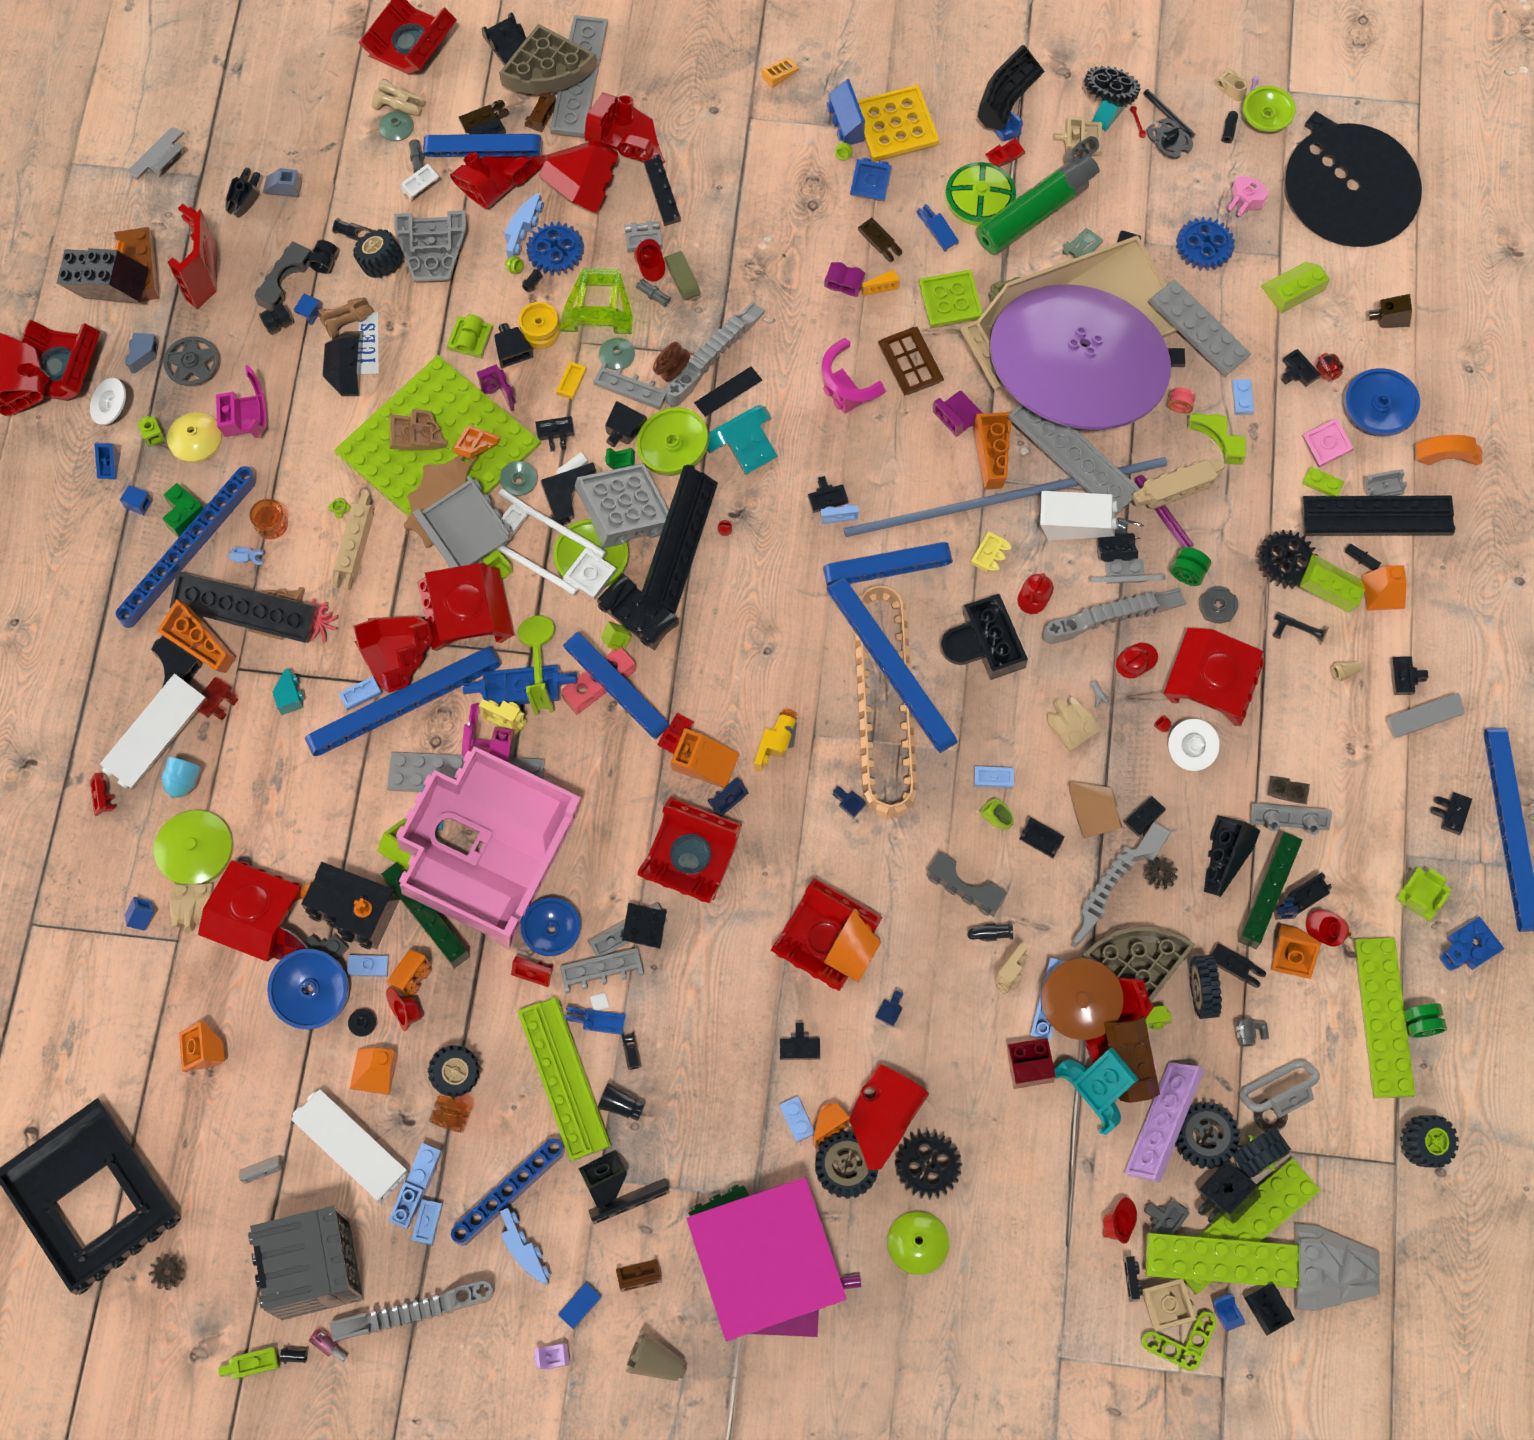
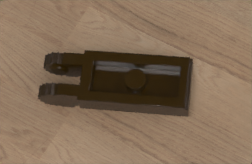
[458,100,509,134]
[858,217,902,262]

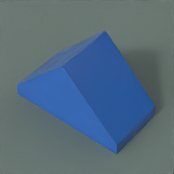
[94,442,121,479]

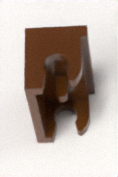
[524,93,556,133]
[616,1259,662,1292]

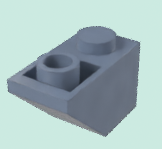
[263,168,301,197]
[126,333,159,373]

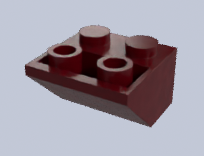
[1008,1038,1056,1089]

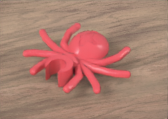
[309,598,337,643]

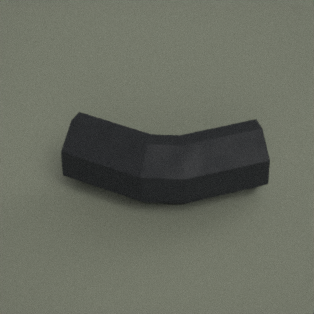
[978,45,1045,130]

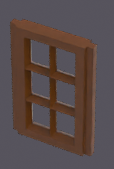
[878,327,944,396]

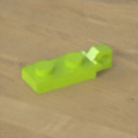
[218,1347,279,1379]

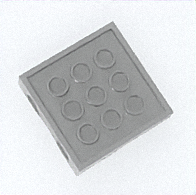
[574,463,669,549]

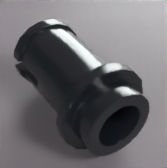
[522,269,543,292]
[280,1347,307,1364]

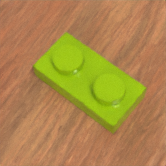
[1302,466,1345,496]

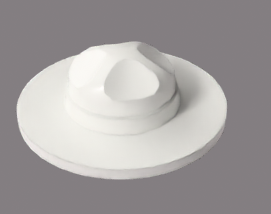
[90,378,126,425]
[1168,719,1220,771]

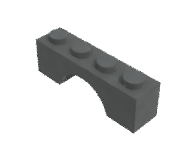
[254,241,312,311]
[926,852,1007,917]

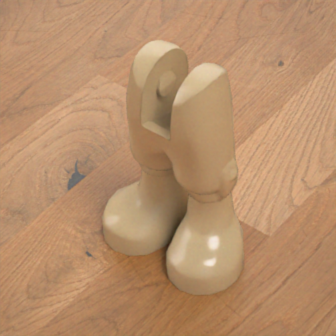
[372,78,425,116]

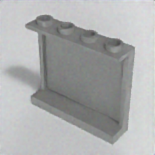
[413,475,512,568]

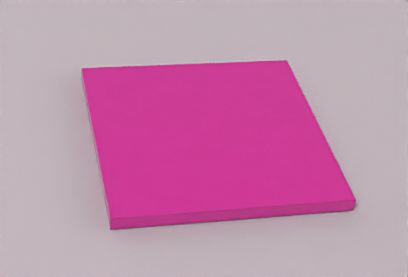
[686,1177,847,1342]

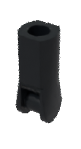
[1221,111,1238,143]
[621,1032,641,1070]

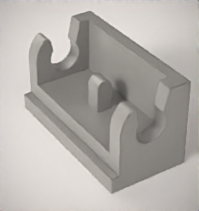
[1363,469,1407,496]

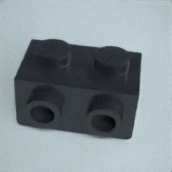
[1097,533,1138,562]
[1245,1282,1295,1336]

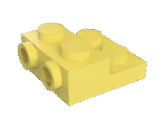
[479,699,527,735]

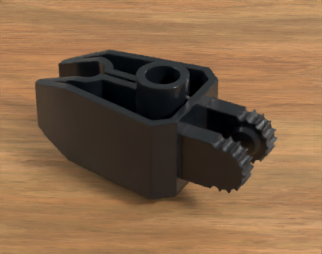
[225,167,261,218]

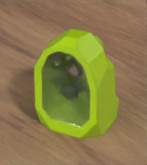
[980,798,1014,830]

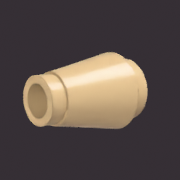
[1331,661,1362,681]

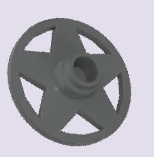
[163,336,218,386]

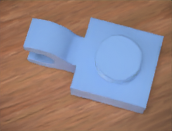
[229,546,264,565]

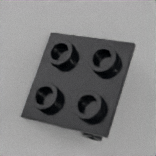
[620,903,666,949]

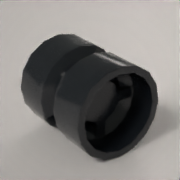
[308,240,338,274]
[259,303,293,335]

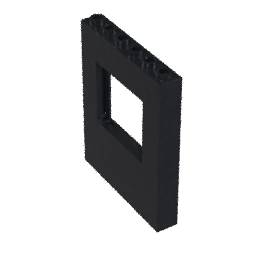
[0,1098,181,1295]

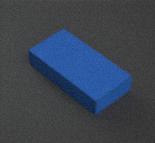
[558,1283,602,1330]

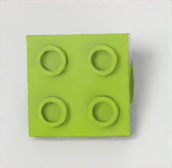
[447,314,493,358]

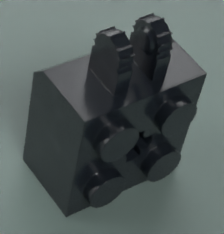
[1198,1161,1261,1224]

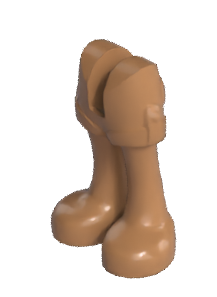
[317,297,373,339]

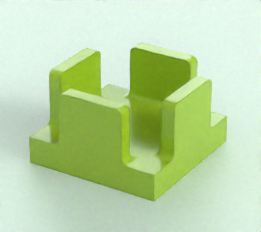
[1396,867,1452,922]

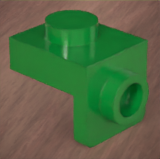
[605,448,635,470]

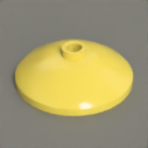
[167,412,222,463]

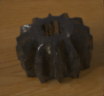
[1144,857,1178,890]
[149,1254,186,1291]

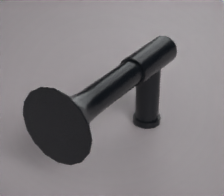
[1273,612,1329,645]

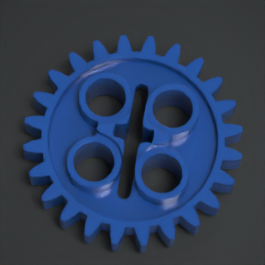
[1176,217,1235,271]
[526,221,584,275]

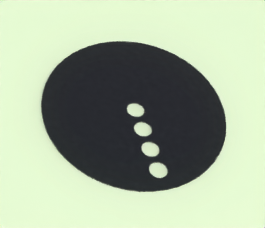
[1285,123,1422,247]

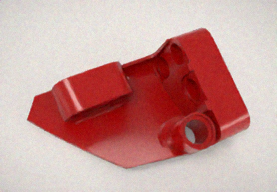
[585,92,665,163]
[450,152,546,209]
[0,333,50,416]
[850,1063,929,1170]

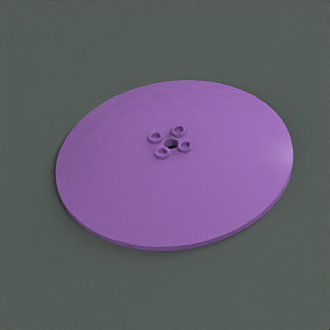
[990,284,1171,430]

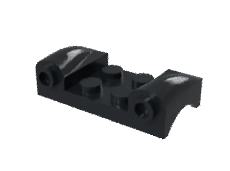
[597,574,679,651]

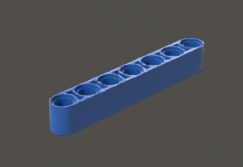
[423,134,541,157]
[823,542,953,586]
[563,632,670,739]
[451,1138,564,1246]

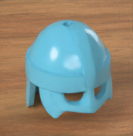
[161,757,202,799]

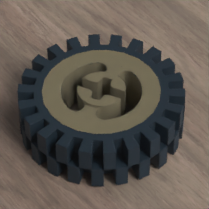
[1190,955,1222,1019]
[815,1132,878,1199]

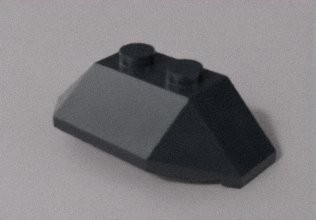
[323,331,364,396]

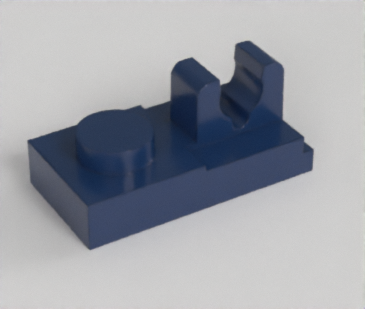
[708,778,749,817]

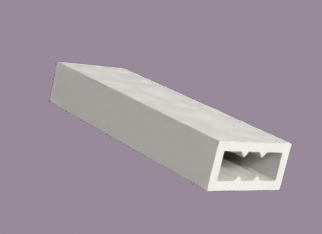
[100,673,207,789]
[291,1089,409,1204]

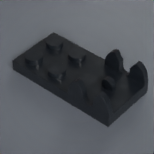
[481,12,527,66]

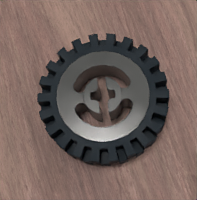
[1175,1102,1240,1169]

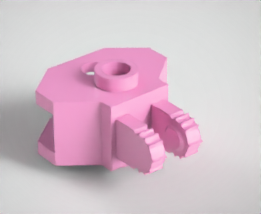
[1228,176,1268,217]

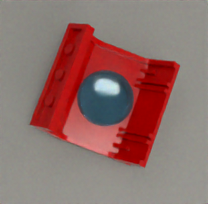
[358,0,457,74]
[21,319,101,401]
[637,797,742,904]

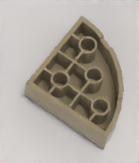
[499,24,597,94]
[1082,927,1195,1002]

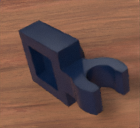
[832,786,866,819]
[1274,898,1299,920]
[875,989,904,1027]

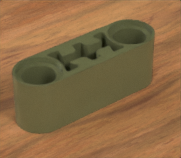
[664,251,701,300]

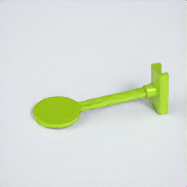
[517,615,555,715]

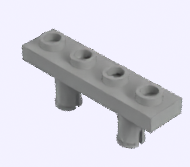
[1250,803,1332,835]

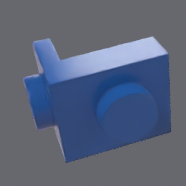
[994,112,1023,141]
[1214,1293,1245,1332]

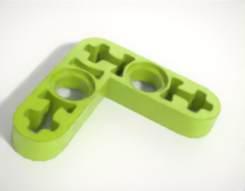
[1141,1312,1216,1371]

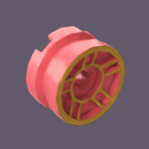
[1168,388,1196,414]

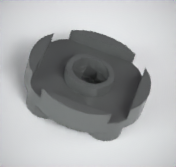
[1199,586,1239,624]

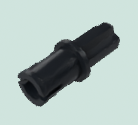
[1345,544,1382,571]

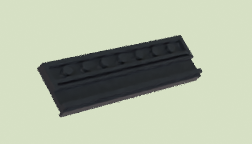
[641,464,718,614]
[1301,495,1456,536]

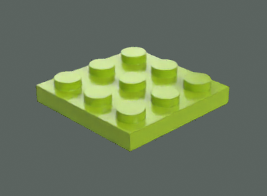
[919,269,983,328]

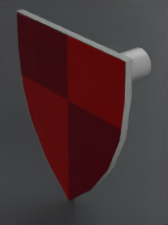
[274,927,308,960]

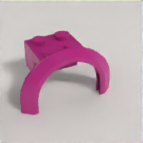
[822,338,886,414]
[216,365,267,438]
[462,703,514,762]

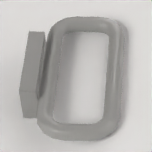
[1240,1060,1320,1118]

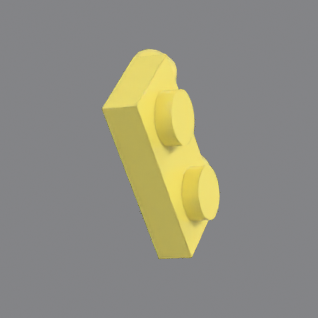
[970,531,1011,572]

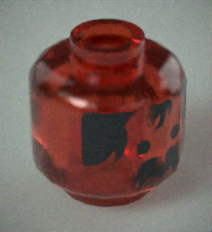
[1316,353,1344,381]

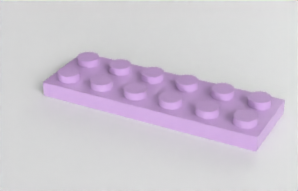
[1124,1062,1204,1183]

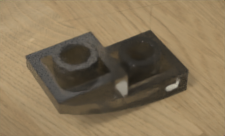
[1267,776,1310,805]

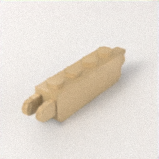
[1132,460,1225,509]
[333,493,373,590]

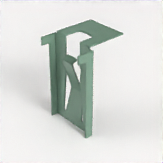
[1062,228,1103,258]

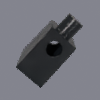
[494,323,533,369]
[605,401,647,447]

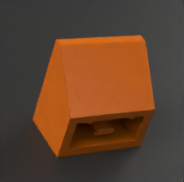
[386,949,432,997]

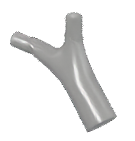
[1090,681,1111,708]

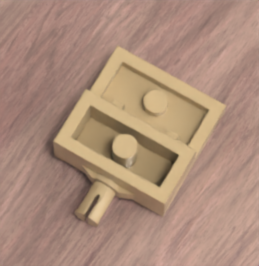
[1054,116,1102,156]

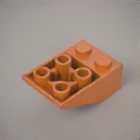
[671,728,739,788]

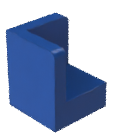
[294,294,322,325]
[120,485,153,516]
[125,896,154,931]

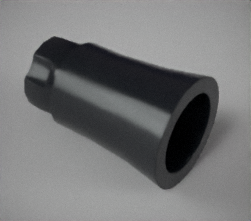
[597,1082,645,1121]

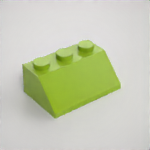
[1261,261,1330,313]
[1300,554,1365,613]
[377,818,451,871]

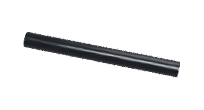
[1143,89,1196,139]

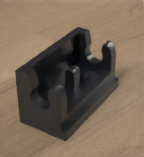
[1019,817,1065,859]
[1287,872,1332,914]

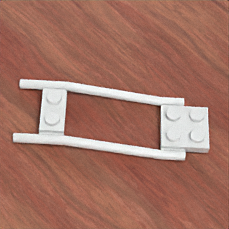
[498,489,617,600]

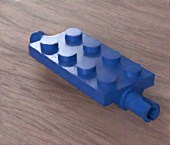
[463,665,578,707]

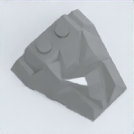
[394,210,466,282]
[1295,1224,1380,1311]

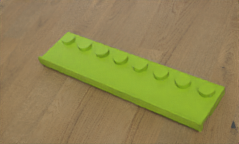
[517,997,611,1162]

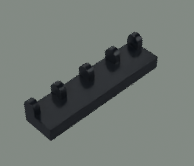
[644,154,681,226]

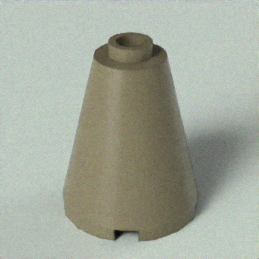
[626,1332,687,1381]

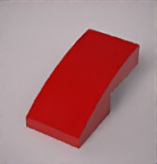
[985,138,1025,167]
[657,713,694,754]

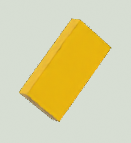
[556,361,587,400]

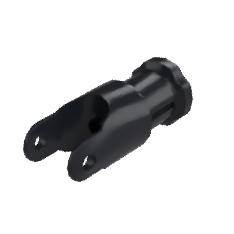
[332,218,372,241]
[967,922,1014,942]

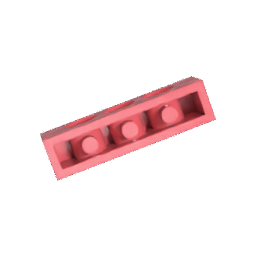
[561,647,636,715]

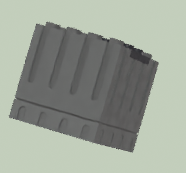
[248,1206,364,1320]

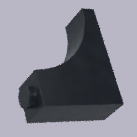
[541,462,596,525]
[151,635,203,688]

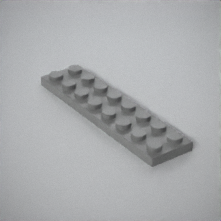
[550,15,608,138]
[1008,404,1140,517]
[387,752,545,792]

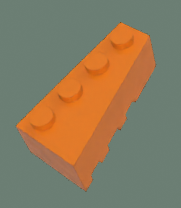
[973,412,1011,490]
[157,599,235,673]

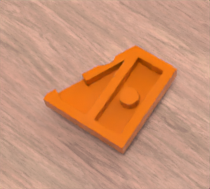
[453,425,500,458]

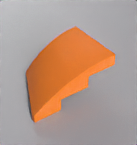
[824,908,881,982]

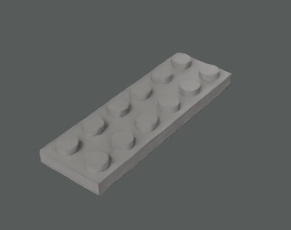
[1149,279,1251,377]

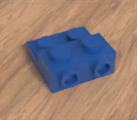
[850,158,892,202]

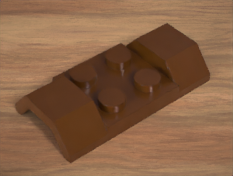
[1104,1015,1160,1103]

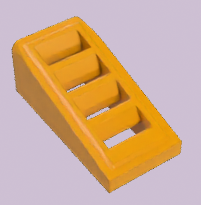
[762,57,799,88]
[862,270,900,296]

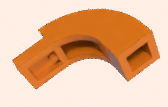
[1416,435,1483,465]

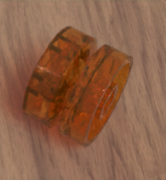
[249,499,288,539]
[429,1096,472,1133]

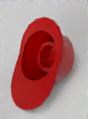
[634,239,666,282]
[1017,573,1054,614]
[1116,642,1158,679]
[1306,910,1352,947]
[386,987,423,1031]
[1102,1197,1137,1244]

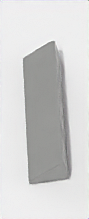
[1386,693,1465,738]
[587,902,668,957]

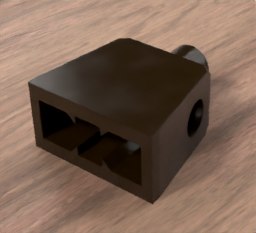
[1369,294,1412,328]

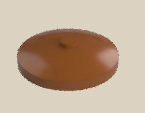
[1042,958,1123,1040]

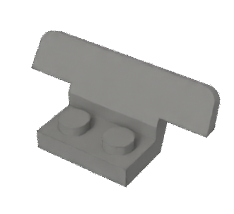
[129,128,184,180]
[1090,559,1166,584]

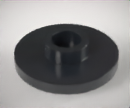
[348,1009,376,1037]

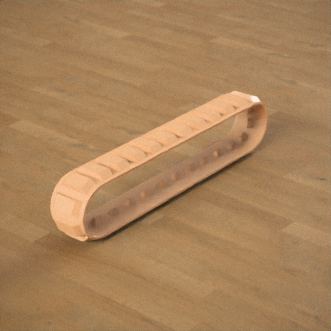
[855,585,918,819]

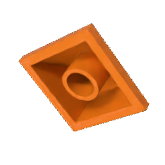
[1361,565,1407,611]
[1271,925,1321,979]
[179,1021,225,1072]
[350,1048,398,1095]
[813,1102,850,1148]

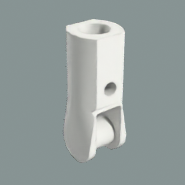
[557,453,588,474]

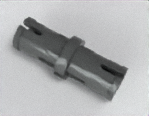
[409,139,424,173]
[636,279,671,307]

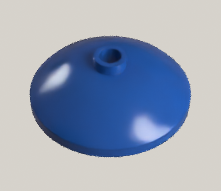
[521,898,581,956]

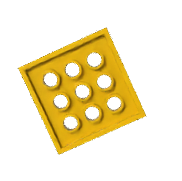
[857,84,940,162]

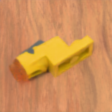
[754,709,797,771]

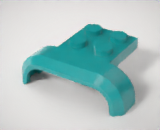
[707,405,778,475]
[1055,1048,1139,1135]

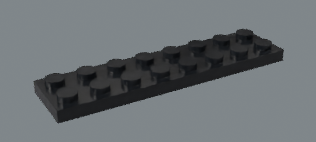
[170,572,316,643]

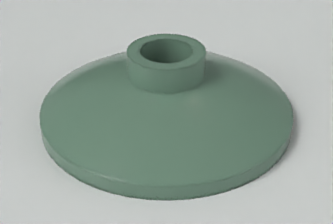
[379,111,414,141]
[599,338,635,370]
[500,461,537,496]

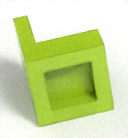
[482,549,513,581]
[601,621,631,650]

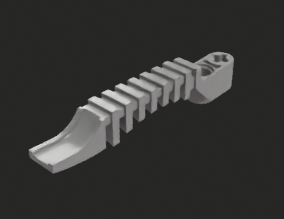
[666,301,765,406]
[1042,588,1186,644]
[1071,821,1171,948]
[329,1281,493,1342]

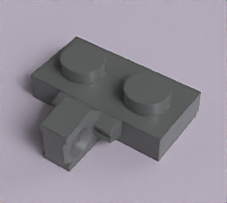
[306,934,349,960]
[1144,1200,1190,1235]

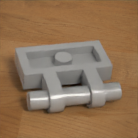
[624,220,663,253]

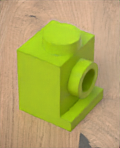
[137,416,165,448]
[1146,1005,1172,1030]

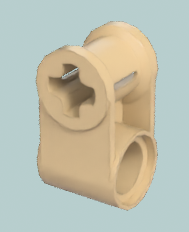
[1214,68,1248,101]

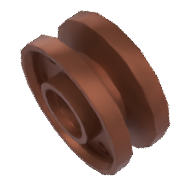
[653,341,690,382]

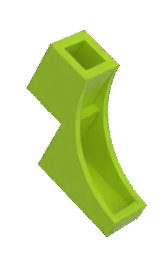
[1187,413,1246,465]

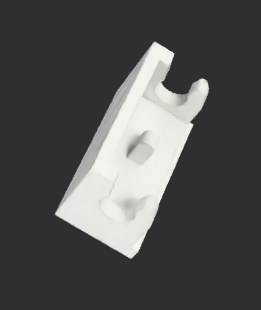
[400,164,439,201]

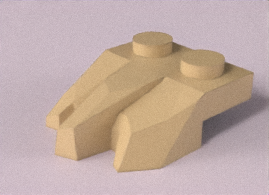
[1048,696,1101,751]
[170,884,214,934]

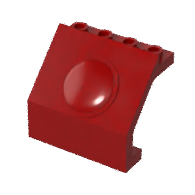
[168,203,217,310]
[417,563,514,651]
[1163,628,1265,726]
[198,860,303,962]
[770,878,883,991]

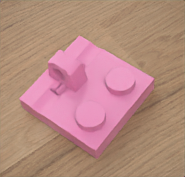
[1303,418,1354,467]

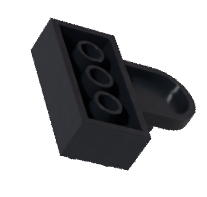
[941,593,1028,680]

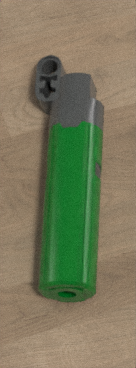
[976,136,1100,255]

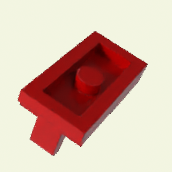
[90,773,115,816]
[511,956,553,987]

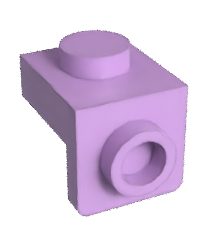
[534,1343,569,1370]

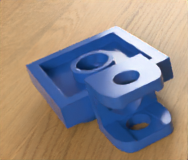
[1440,916,1505,971]

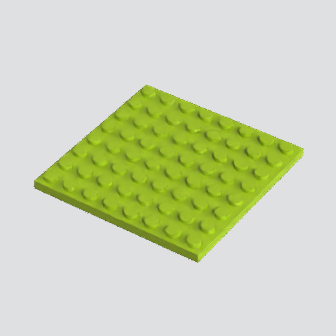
[334,355,541,517]

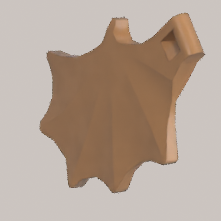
[404,455,478,548]

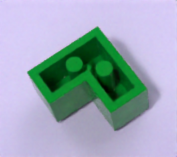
[162,483,204,538]

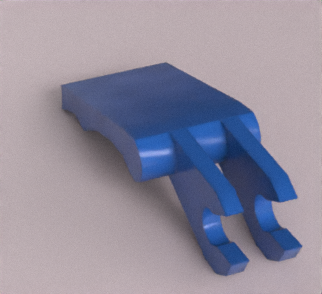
[916,204,959,252]
[565,1007,626,1035]

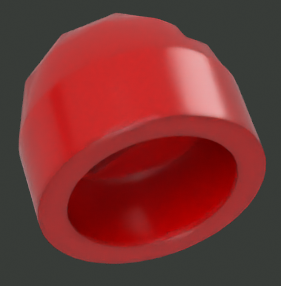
[718,520,732,536]
[1154,715,1172,732]

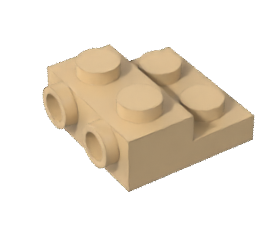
[995,943,1028,994]
[1142,1279,1197,1332]

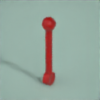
[1130,106,1146,138]

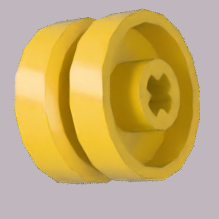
[518,302,560,349]

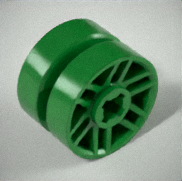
[1170,547,1212,586]
[1404,1003,1448,1038]

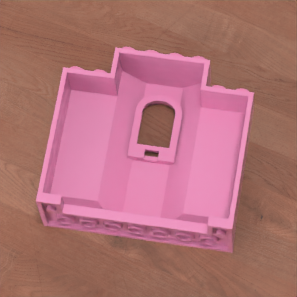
[396,746,581,949]

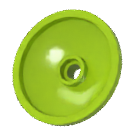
[1243,86,1296,132]
[887,1211,949,1275]

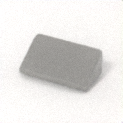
[239,1155,283,1184]

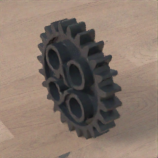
[1084,65,1141,105]
[1257,530,1318,589]
[895,1131,962,1200]

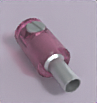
[309,1329,347,1362]

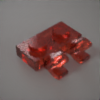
[197,677,238,720]

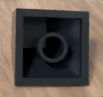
[578,1150,627,1208]

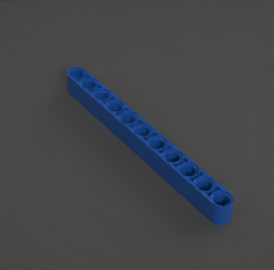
[116,466,256,628]
[827,577,958,753]
[305,647,501,756]
[1484,727,1534,932]

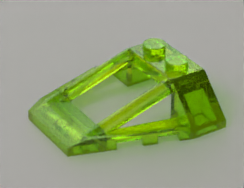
[560,268,633,334]

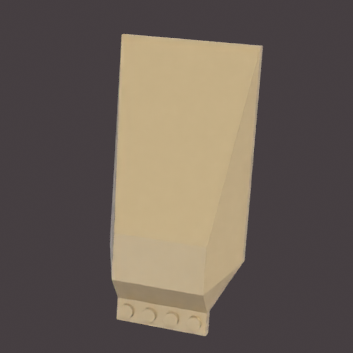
[960,235,1179,390]

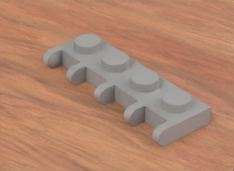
[593,362,667,410]
[560,948,644,994]

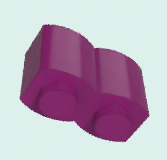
[824,262,865,297]

